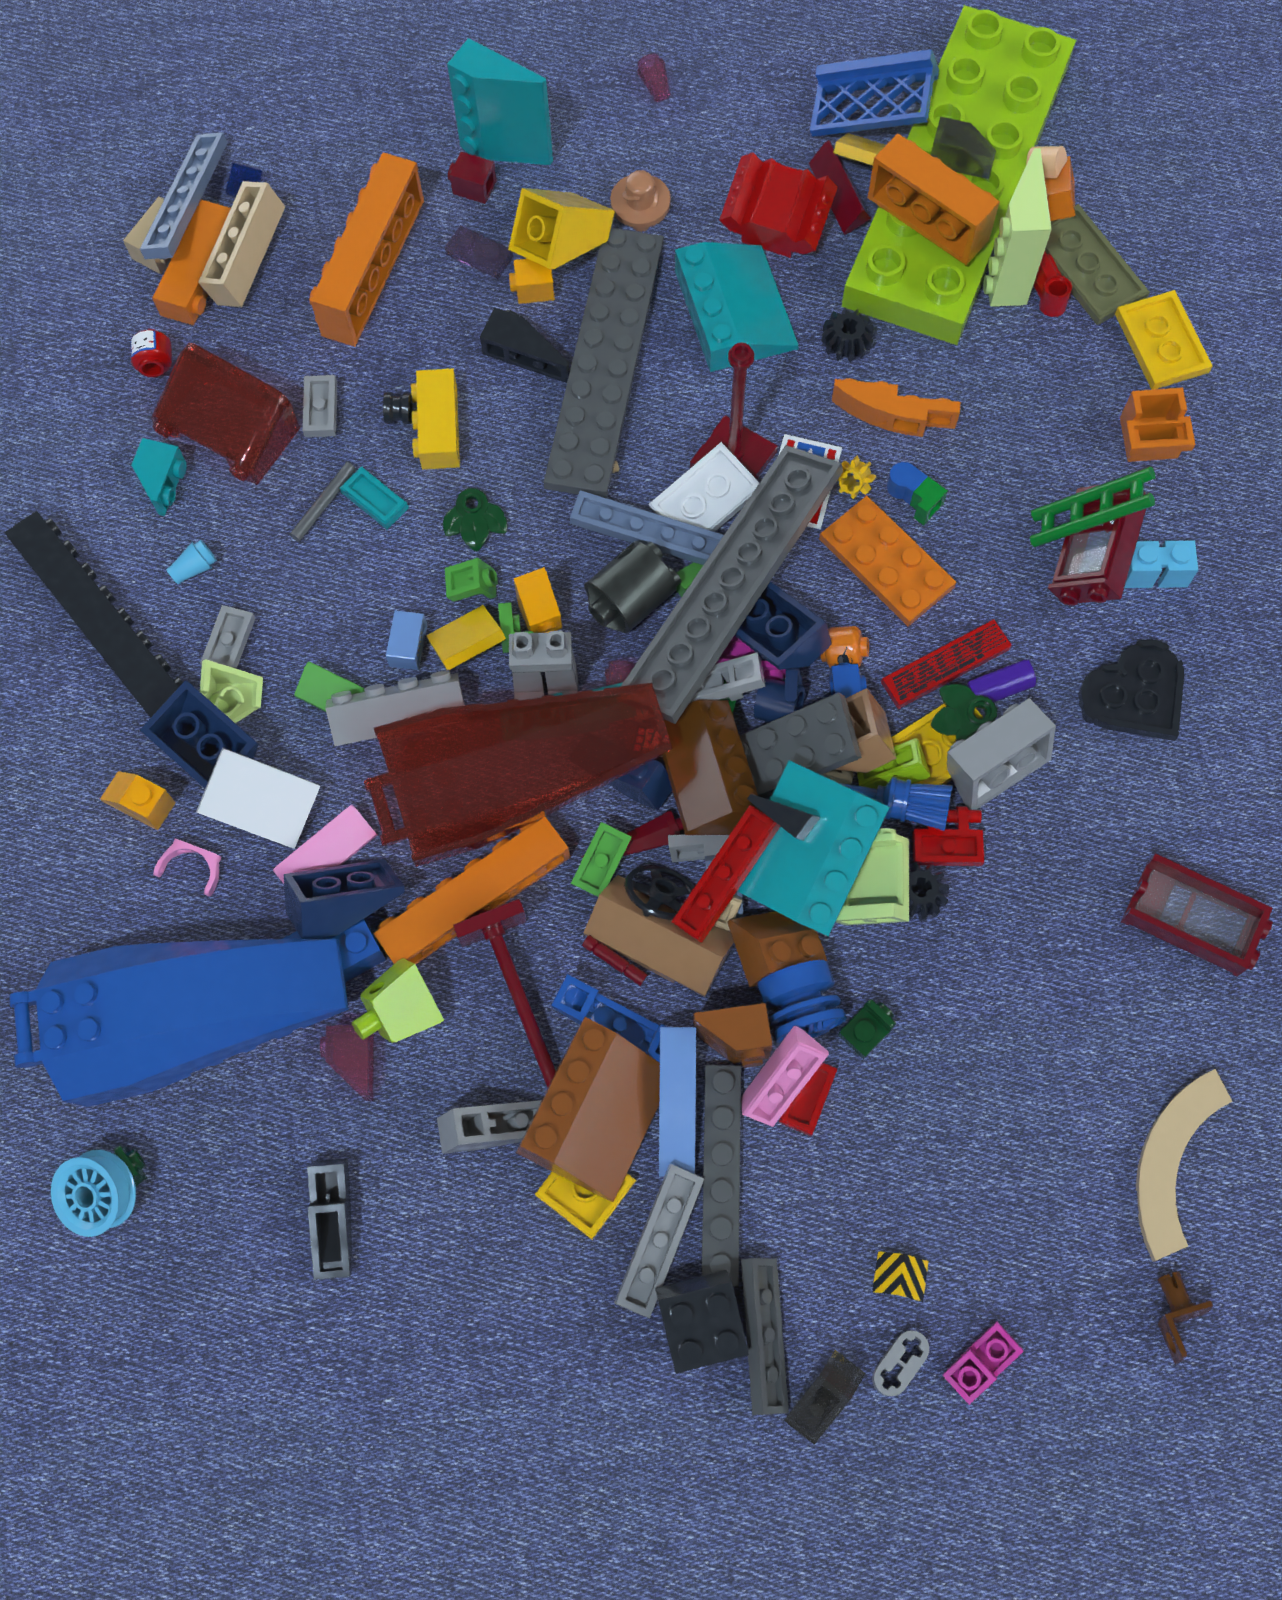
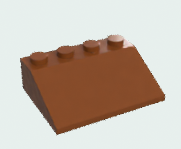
[516,1017,660,1202]

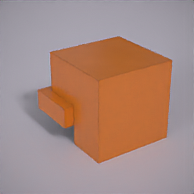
[1120,387,1196,462]

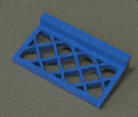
[810,49,939,137]

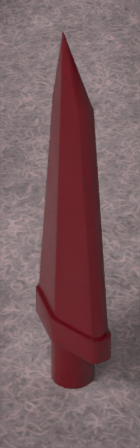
[581,810,684,857]

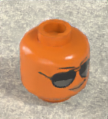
[821,626,869,668]

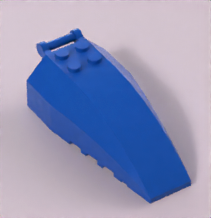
[9,939,349,1107]

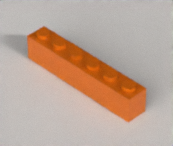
[373,816,570,964]

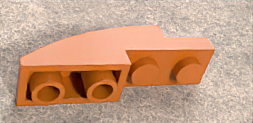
[832,378,961,437]

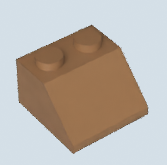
[835,688,896,773]

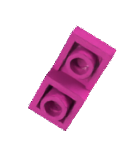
[943,1321,1024,1405]

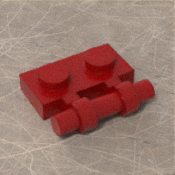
[912,806,984,866]

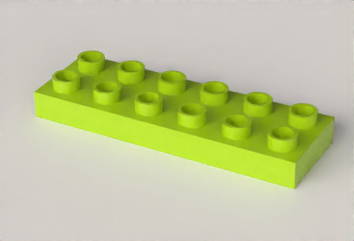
[841,5,1076,345]

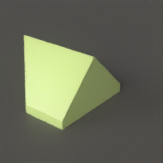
[200,659,263,723]

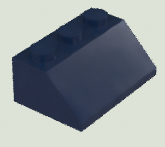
[734,581,832,670]
[140,680,259,789]

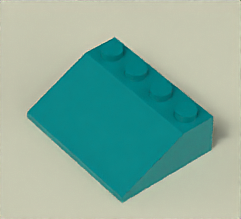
[447,38,553,165]
[675,242,799,372]
[737,760,890,936]

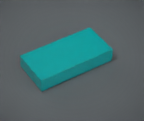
[340,466,409,530]

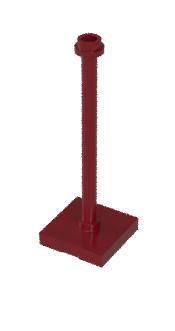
[690,343,778,480]
[453,899,556,1088]

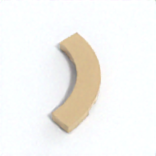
[1136,1069,1233,1262]

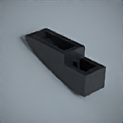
[307,1158,352,1280]

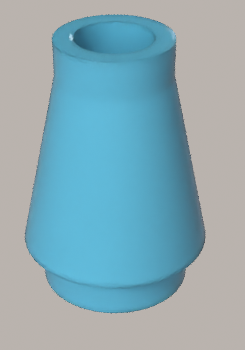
[166,540,217,585]

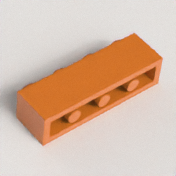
[152,200,231,326]

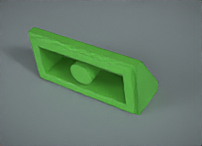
[294,661,365,712]

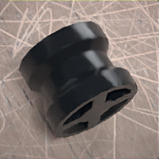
[383,392,413,424]

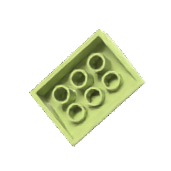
[983,148,1052,307]

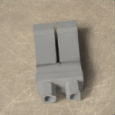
[509,631,579,704]

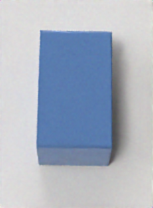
[386,610,427,670]

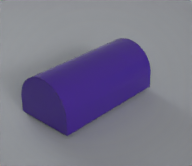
[965,659,1036,709]

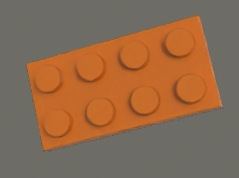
[819,496,957,627]

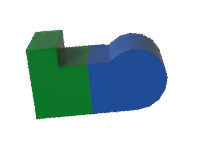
[887,462,948,526]

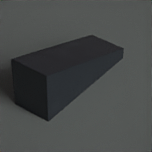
[747,794,820,841]

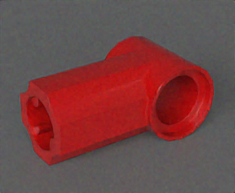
[1033,251,1072,317]

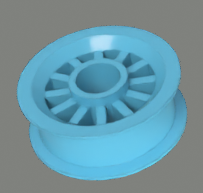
[51,1149,136,1237]

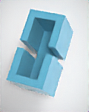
[1124,541,1198,588]

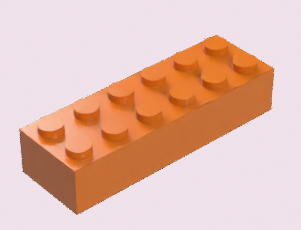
[309,152,424,347]

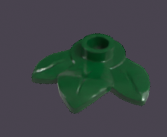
[443,488,507,552]
[930,684,997,742]

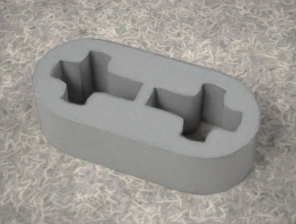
[872,1331,929,1397]

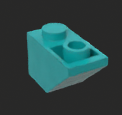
[131,438,187,516]

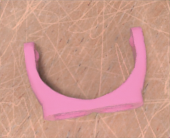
[153,839,222,897]

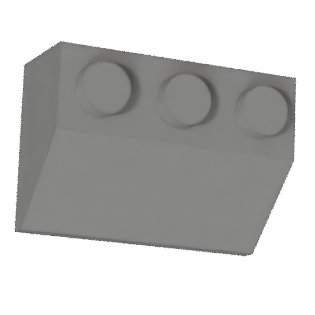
[947,698,1056,810]

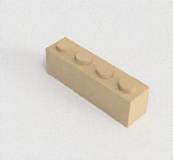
[198,181,285,307]

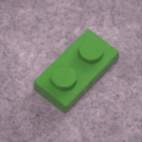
[571,822,632,897]

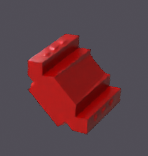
[719,152,838,258]

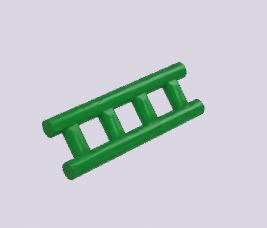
[1030,467,1155,548]

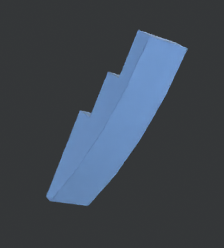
[659,1027,696,1177]

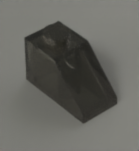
[931,117,996,179]
[784,1350,866,1445]

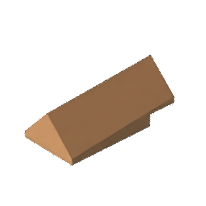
[584,875,734,997]

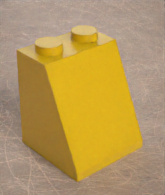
[508,188,615,269]

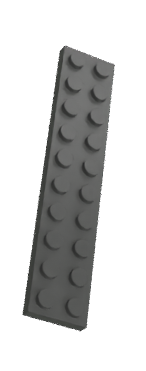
[543,228,664,498]
[616,445,843,724]

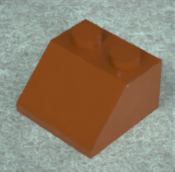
[727,911,828,987]
[693,1003,772,1068]

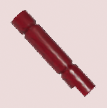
[582,935,648,987]

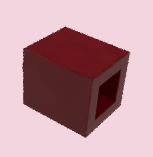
[448,151,497,204]

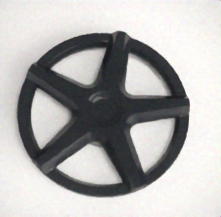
[624,865,694,920]

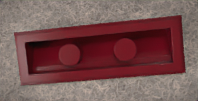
[808,140,871,235]

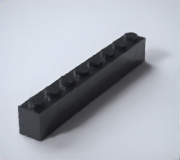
[4,510,183,718]

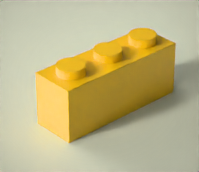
[411,368,460,470]

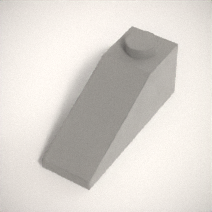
[437,1100,541,1154]

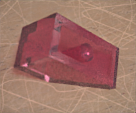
[320,1025,374,1102]

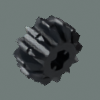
[821,307,875,363]
[909,862,949,922]

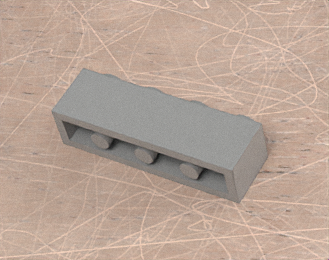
[325,671,467,746]

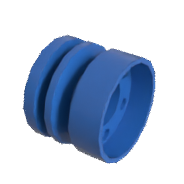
[757,960,847,1043]

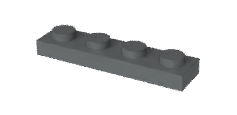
[741,1258,789,1415]

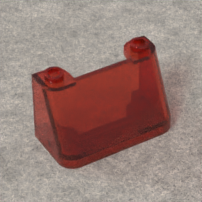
[151,343,300,485]

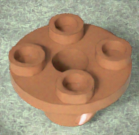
[610,170,670,232]

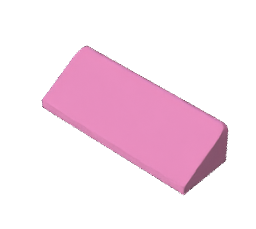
[273,805,377,884]
[741,1026,829,1127]

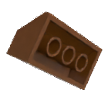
[653,699,763,835]

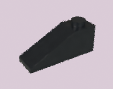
[480,307,570,383]

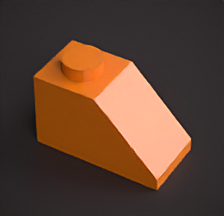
[1045,156,1075,221]

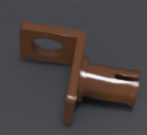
[1157,1272,1214,1364]

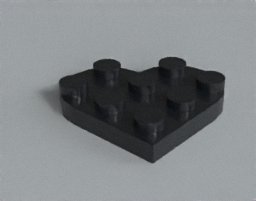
[1078,640,1184,741]

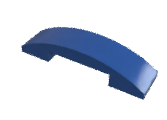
[551,974,667,1063]

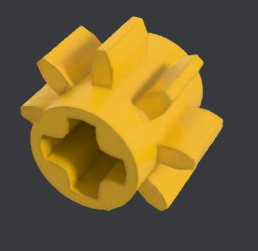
[837,456,876,499]

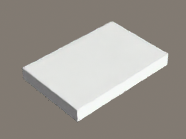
[649,442,759,532]
[197,747,320,849]

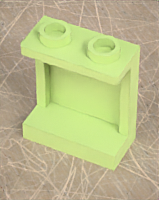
[835,828,909,925]

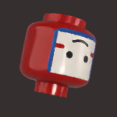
[130,329,172,377]

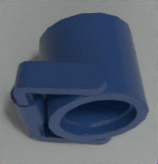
[754,668,805,723]

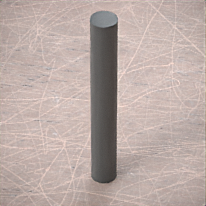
[289,462,356,542]

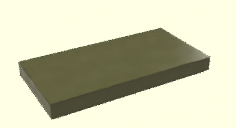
[1045,204,1150,325]

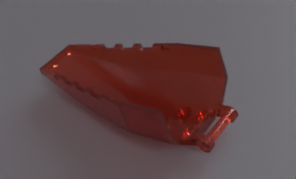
[364,683,672,867]

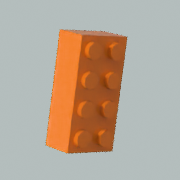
[867,133,1000,265]

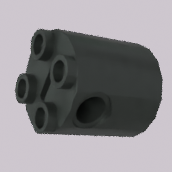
[584,541,681,634]

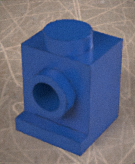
[829,663,867,698]

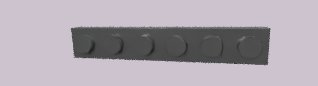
[701,1065,741,1287]

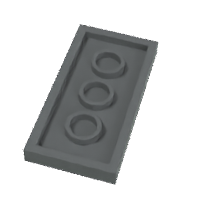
[740,693,862,798]

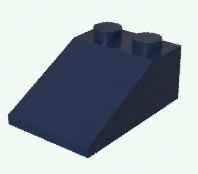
[284,859,405,939]

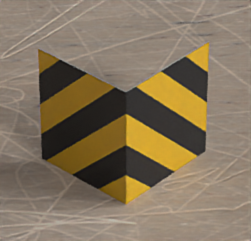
[872,1251,929,1302]

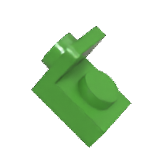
[445,558,498,602]
[498,603,534,653]

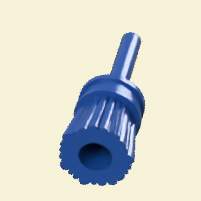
[840,777,952,831]

